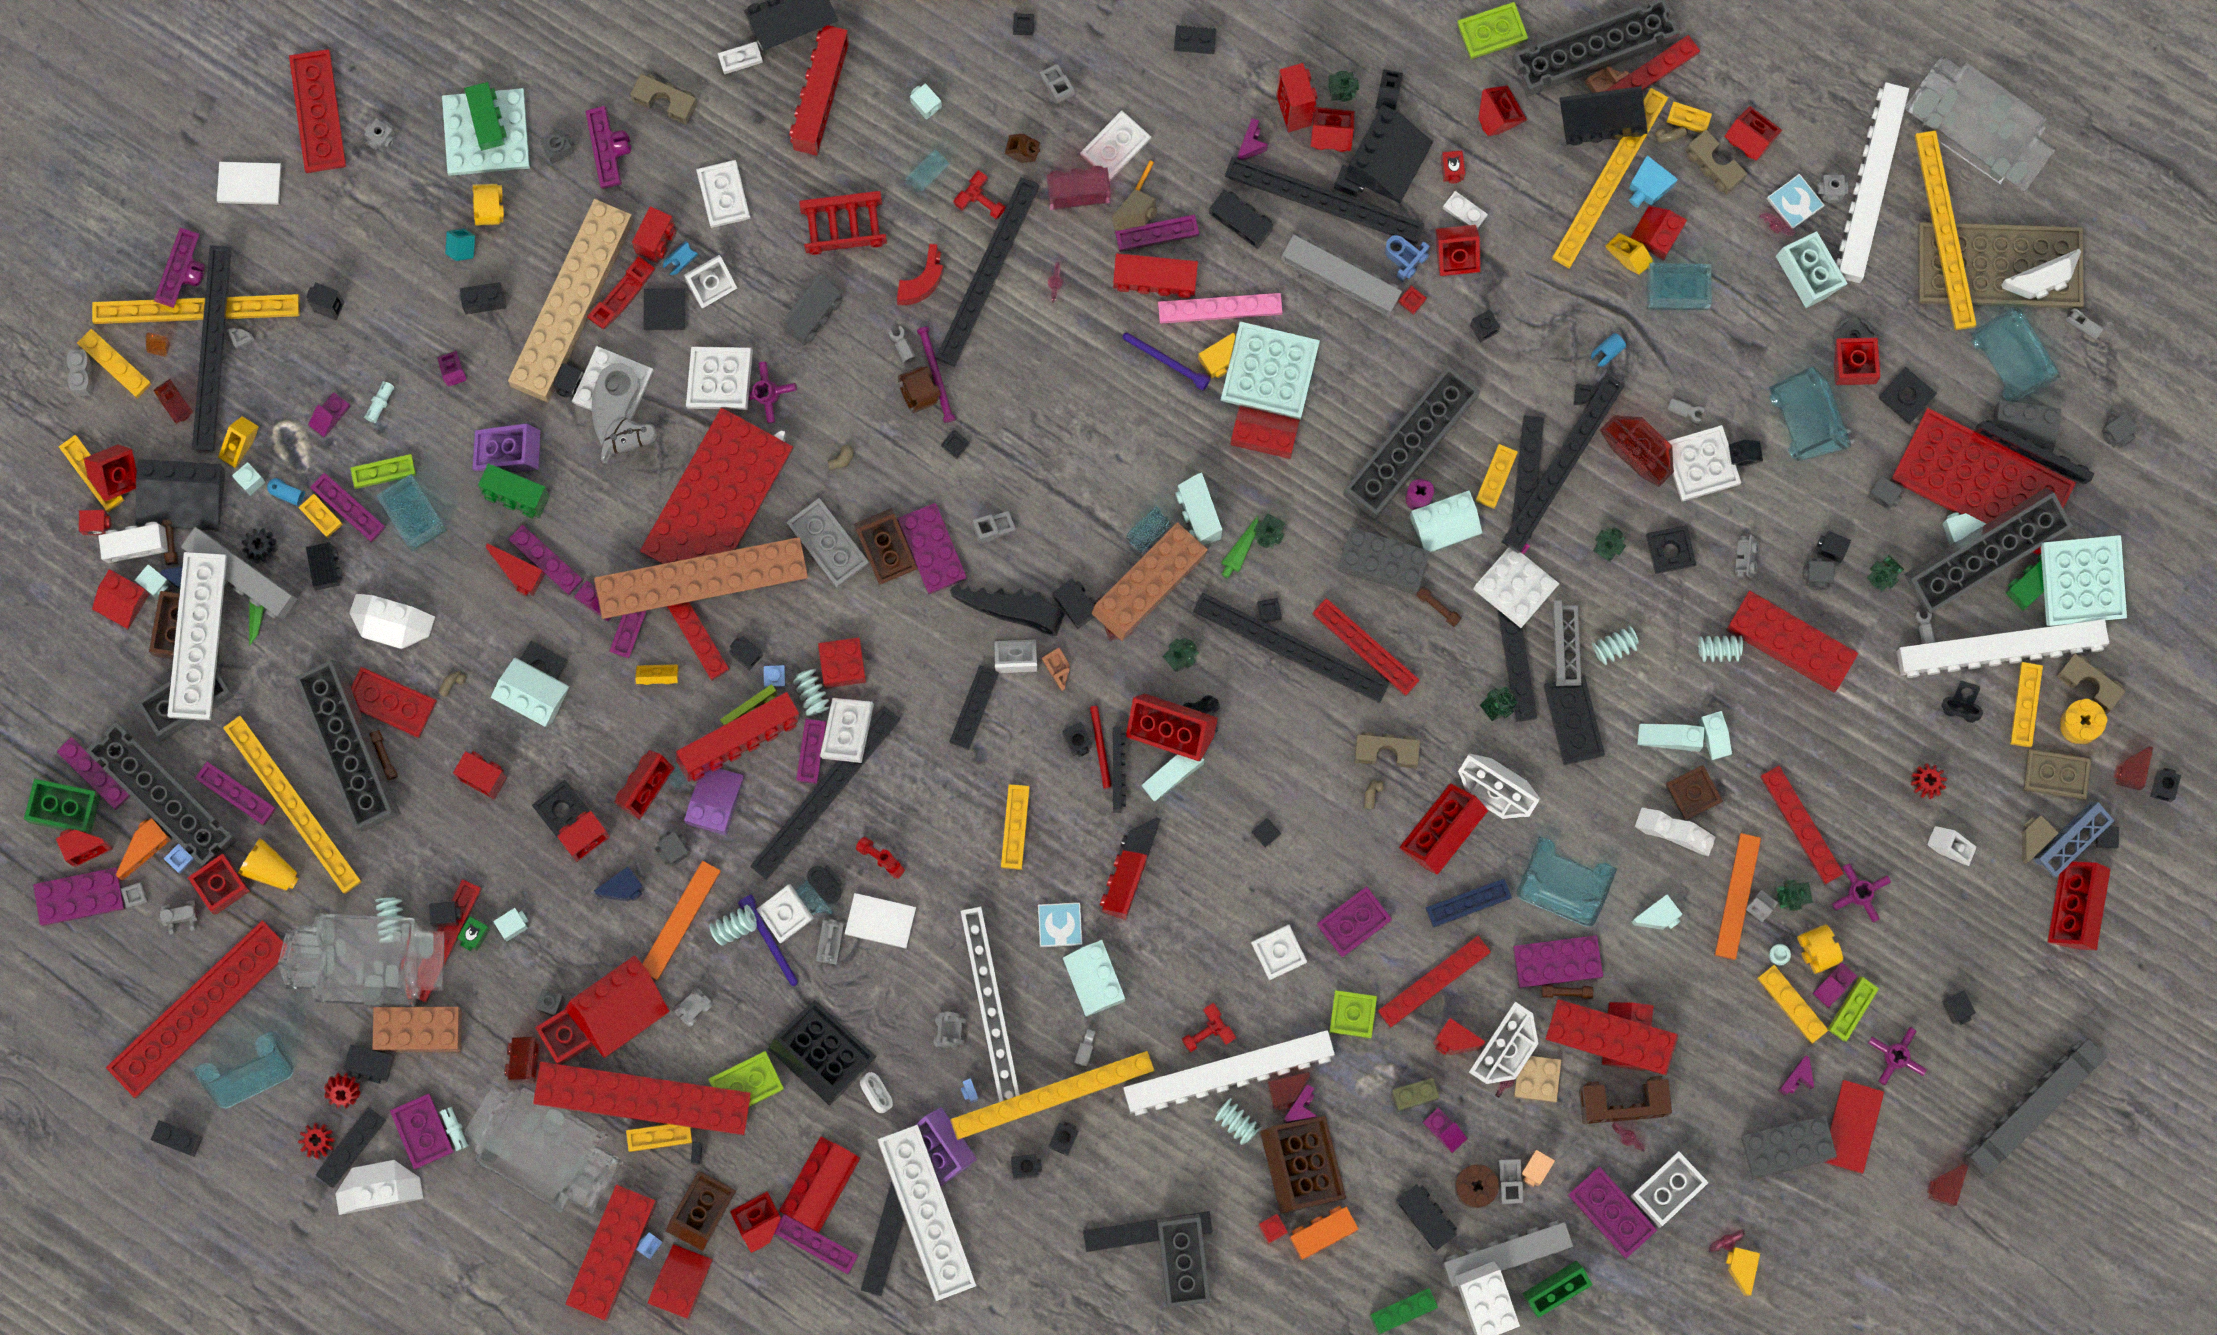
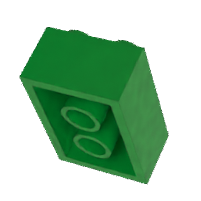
[478,463,550,519]
[24,779,101,835]

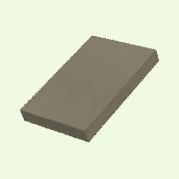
[2023,749,2092,800]

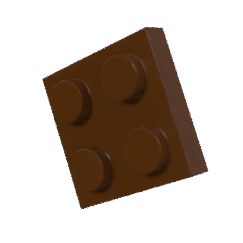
[1665,765,1723,821]

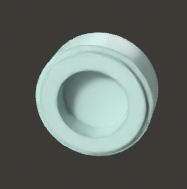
[1769,944,1791,966]

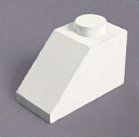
[1927,826,1977,866]

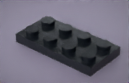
[1543,675,1605,765]

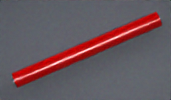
[1090,706,1112,789]

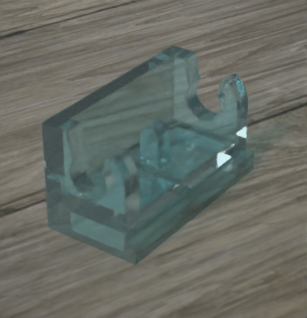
[904,149,950,193]
[1126,506,1171,553]

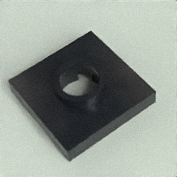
[1878,367,1937,425]
[1646,525,1696,574]
[520,641,568,679]
[532,780,590,838]

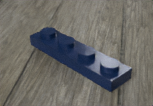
[1425,879,1512,928]

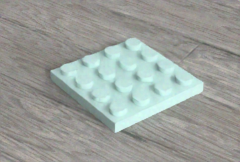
[442,88,530,176]
[1221,322,1320,420]
[2041,535,2127,626]

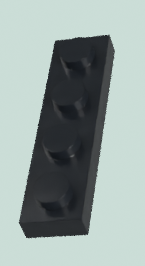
[949,665,999,750]
[1113,727,1126,813]
[316,1107,386,1188]

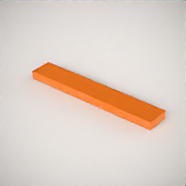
[1714,833,1761,960]
[643,860,721,981]

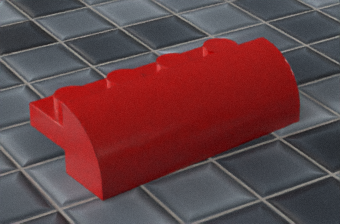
[779,1137,861,1233]

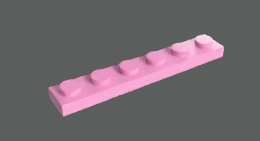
[1158,293,1282,324]

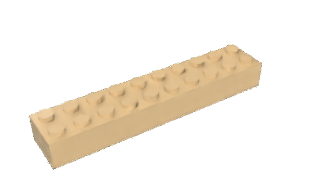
[508,199,634,403]

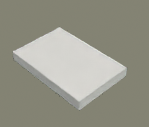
[1080,110,1151,181]
[696,160,750,228]
[217,162,282,205]
[820,698,874,763]
[845,893,916,949]

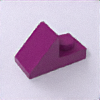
[1238,118,1268,161]
[437,351,466,386]
[308,392,351,438]
[574,580,612,622]
[1813,963,1857,1008]
[1778,1055,1814,1096]
[1283,1084,1317,1123]
[1423,1108,1467,1153]

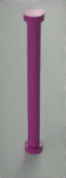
[917,327,956,423]

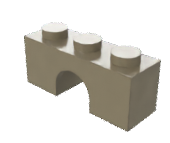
[630,74,697,125]
[1686,130,1747,195]
[2056,653,2126,714]
[1354,732,1420,769]

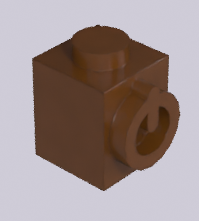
[1005,134,1040,163]

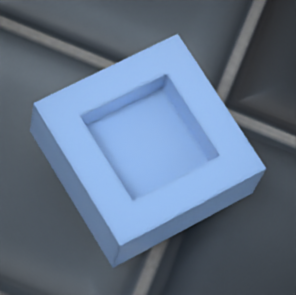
[764,665,785,688]
[164,843,194,874]
[961,1078,979,1103]
[636,1232,662,1259]

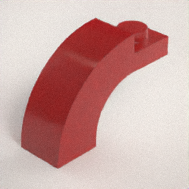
[897,244,943,305]

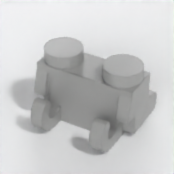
[160,900,198,935]
[672,986,713,1027]
[934,1011,966,1048]

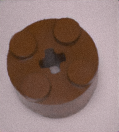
[898,366,940,413]
[1455,1164,1499,1208]

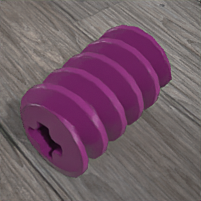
[1405,479,1434,510]

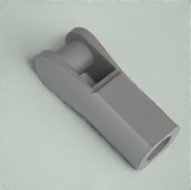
[2065,308,2104,340]

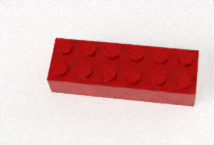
[789,25,849,156]
[1726,590,1858,693]
[676,692,799,782]
[565,1185,658,1322]

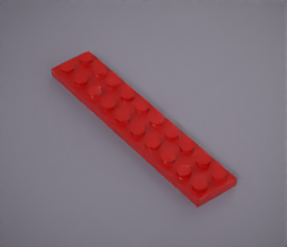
[106,920,292,1099]
[533,1062,751,1136]

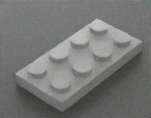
[786,498,870,588]

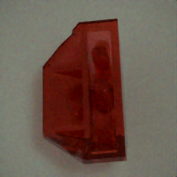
[1599,415,1674,487]

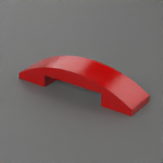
[587,256,655,330]

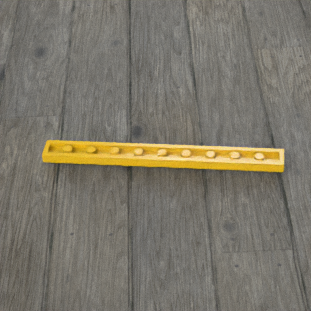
[1552,88,1669,269]
[1915,131,1976,330]
[92,294,300,324]
[223,716,362,894]
[950,1051,1154,1140]

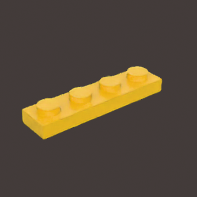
[77,329,151,399]
[59,435,125,512]
[2010,662,2043,748]
[1001,784,1030,870]
[1757,965,1828,1044]

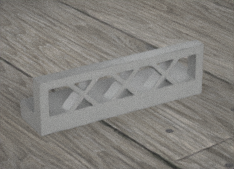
[1552,600,1581,686]

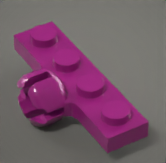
[585,106,631,189]
[154,227,205,308]

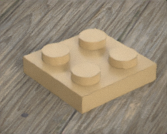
[1514,1056,1561,1103]

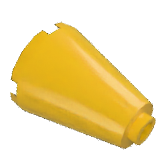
[237,838,299,891]

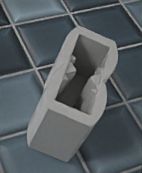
[67,349,93,397]

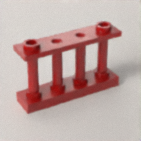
[799,191,887,255]

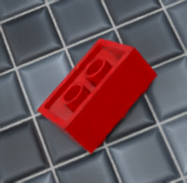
[1230,406,1300,459]
[614,750,675,820]
[1099,850,1147,920]
[1601,1002,1654,1071]

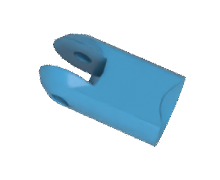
[663,241,698,275]
[1591,333,1626,367]
[267,478,305,506]

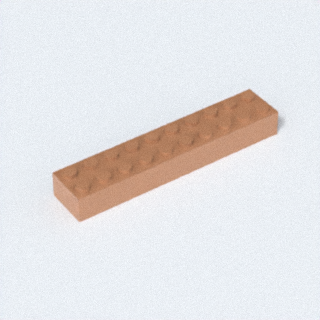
[593,537,808,619]

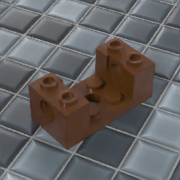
[1579,1076,1672,1124]

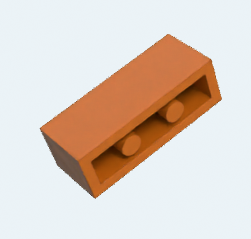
[1289,1206,1359,1261]

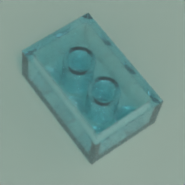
[1647,263,1712,310]
[376,474,447,552]

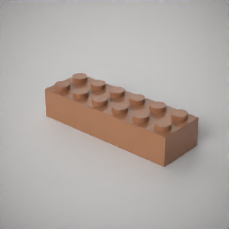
[1092,522,1208,641]

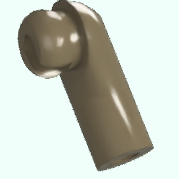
[1655,127,1687,143]
[827,445,854,470]
[438,671,467,697]
[1364,780,1383,809]

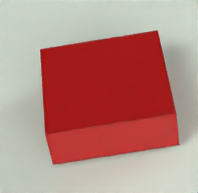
[1398,285,1427,315]

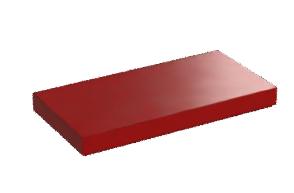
[351,667,437,738]
[1823,1080,1884,1174]

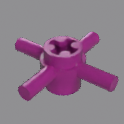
[748,362,797,424]
[1832,863,1891,923]
[1868,1027,1927,1085]

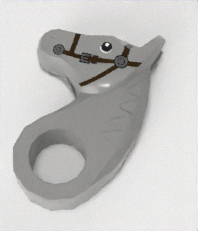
[592,363,658,463]

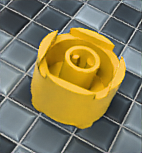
[472,183,504,226]
[2060,699,2107,744]
[1797,924,1843,974]

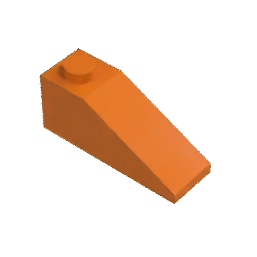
[116,818,171,881]

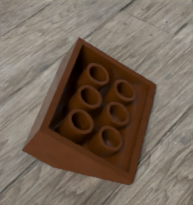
[1260,1116,1346,1214]

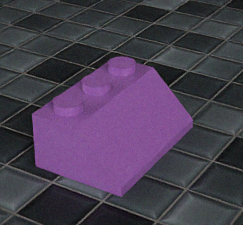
[914,1107,977,1187]

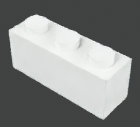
[98,522,168,563]

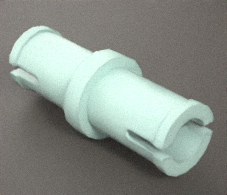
[364,381,395,423]
[440,1107,469,1151]

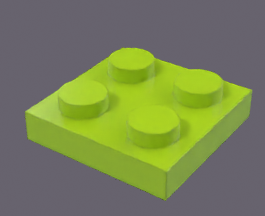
[1329,990,1377,1039]

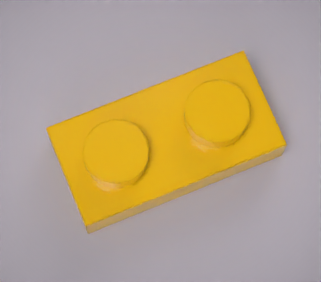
[1667,101,1712,133]
[298,494,343,538]
[635,664,679,685]

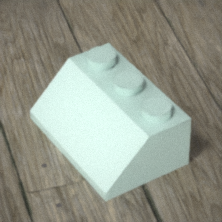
[1776,231,1848,308]
[1175,473,1222,545]
[1410,491,1482,552]
[491,657,570,727]
[1063,940,1125,1017]

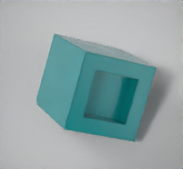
[445,228,475,261]

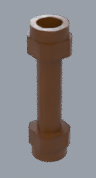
[161,520,178,565]
[1416,586,1462,627]
[369,730,398,781]
[1541,985,1593,999]

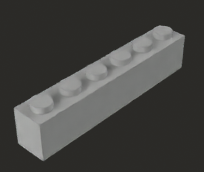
[1281,234,1402,317]
[181,527,298,619]
[1442,1220,1573,1288]

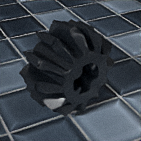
[242,528,277,564]

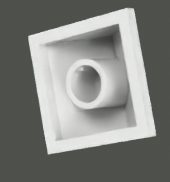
[684,255,737,308]
[994,639,1037,673]

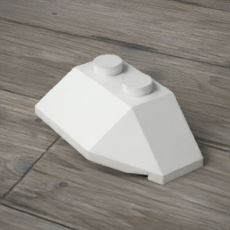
[2001,249,2081,299]
[350,594,436,649]
[1458,754,1540,819]
[1469,1002,1538,1084]
[336,1160,424,1215]

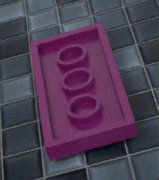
[897,503,967,595]
[33,867,125,926]
[1513,935,1603,988]
[1567,1166,1657,1259]

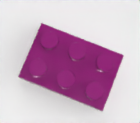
[1316,886,1392,958]
[390,1094,454,1170]

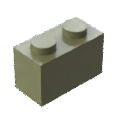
[1391,1078,1439,1112]

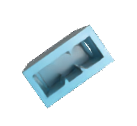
[1629,155,1678,208]

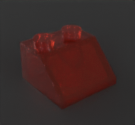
[505,1037,540,1084]

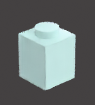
[910,83,942,120]
[232,462,266,496]
[135,565,171,600]
[493,908,528,941]

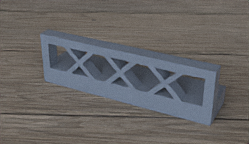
[2033,802,2114,877]

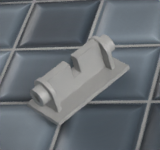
[1735,535,1759,580]
[816,919,844,965]

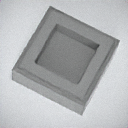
[121,882,148,909]

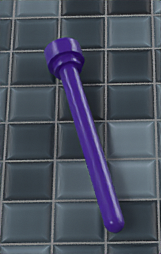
[1123,333,1211,391]
[738,894,798,986]

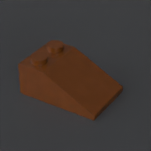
[854,508,917,585]
[666,1171,736,1251]

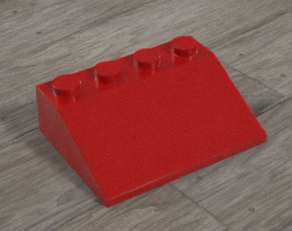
[565,955,670,1058]

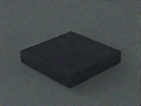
[643,288,685,330]

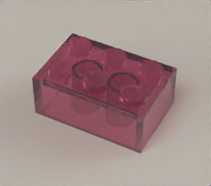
[1046,166,1111,210]

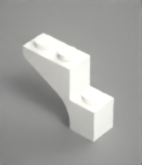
[1635,808,1715,856]

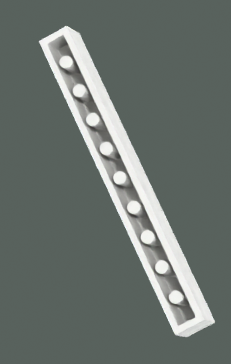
[1836,82,1909,283]
[1896,619,2109,678]
[961,907,1020,1102]
[1123,1030,1335,1116]

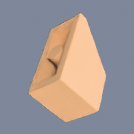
[1521,1150,1555,1187]

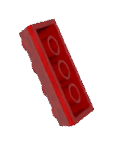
[1113,253,1198,298]
[1126,693,1218,761]
[1399,783,1489,875]
[2048,861,2111,951]

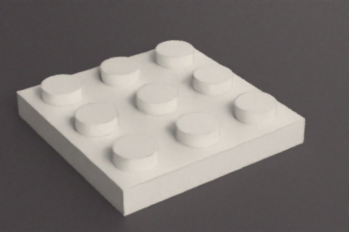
[572,346,654,420]
[686,347,753,410]
[1662,425,1741,502]
[1473,548,1559,628]

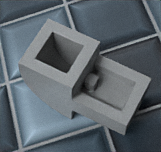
[1039,64,1075,104]
[971,511,1016,543]
[1746,889,1778,923]
[1498,1158,1523,1204]

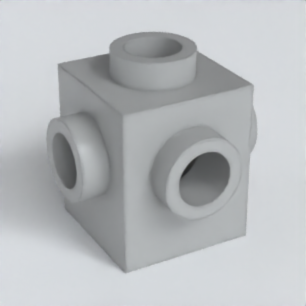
[364,118,396,153]
[1818,172,1848,203]

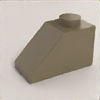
[1112,189,1157,231]
[2022,815,2059,864]

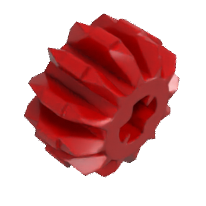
[1911,763,1947,799]
[324,1072,361,1109]
[298,1122,335,1159]

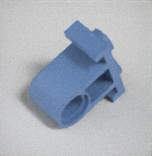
[1385,235,1430,282]

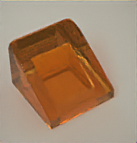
[146,332,170,357]

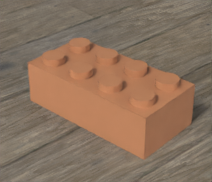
[372,1007,462,1052]

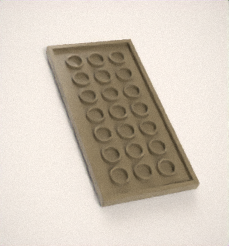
[1918,222,2084,308]

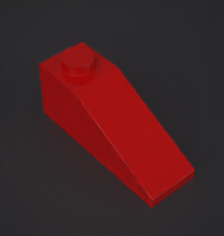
[485,543,545,596]

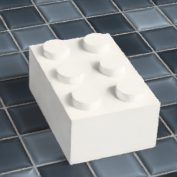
[1630,1151,1708,1228]
[1455,1261,1520,1335]

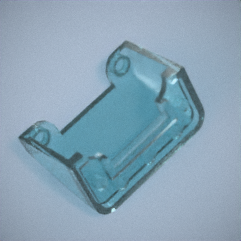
[1970,307,2061,402]
[1769,366,1851,461]
[1516,836,1617,926]
[193,1031,294,1108]

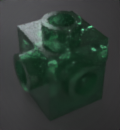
[1328,71,1359,102]
[1253,513,1286,549]
[1593,527,1626,562]
[1867,555,1904,592]
[1162,638,1199,672]
[1480,686,1518,721]
[1776,880,1813,911]

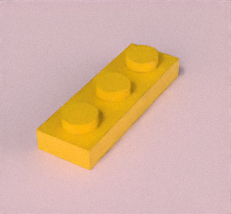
[1475,444,1518,509]
[626,1124,692,1152]

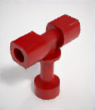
[953,170,1006,220]
[856,837,905,879]
[1181,1002,1236,1053]

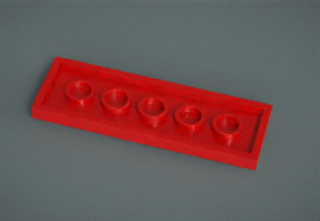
[289,49,347,173]
[1545,999,1679,1076]

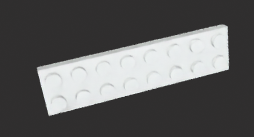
[168,552,227,720]
[877,1125,976,1301]

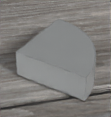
[227,328,255,349]

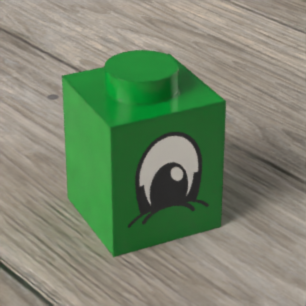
[457,916,490,951]

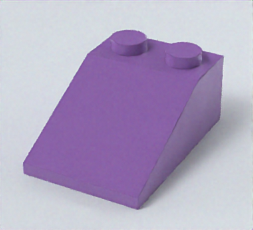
[473,424,541,472]
[684,769,744,836]

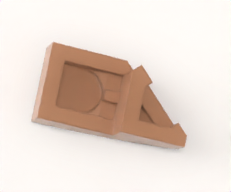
[1584,66,1629,93]
[1041,647,1070,691]

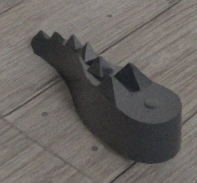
[950,584,1065,636]

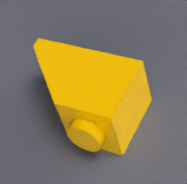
[1605,233,1653,275]
[1198,333,1235,379]
[218,416,259,468]
[1726,1247,1760,1296]

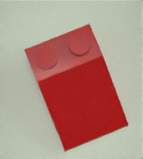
[647,1244,713,1320]

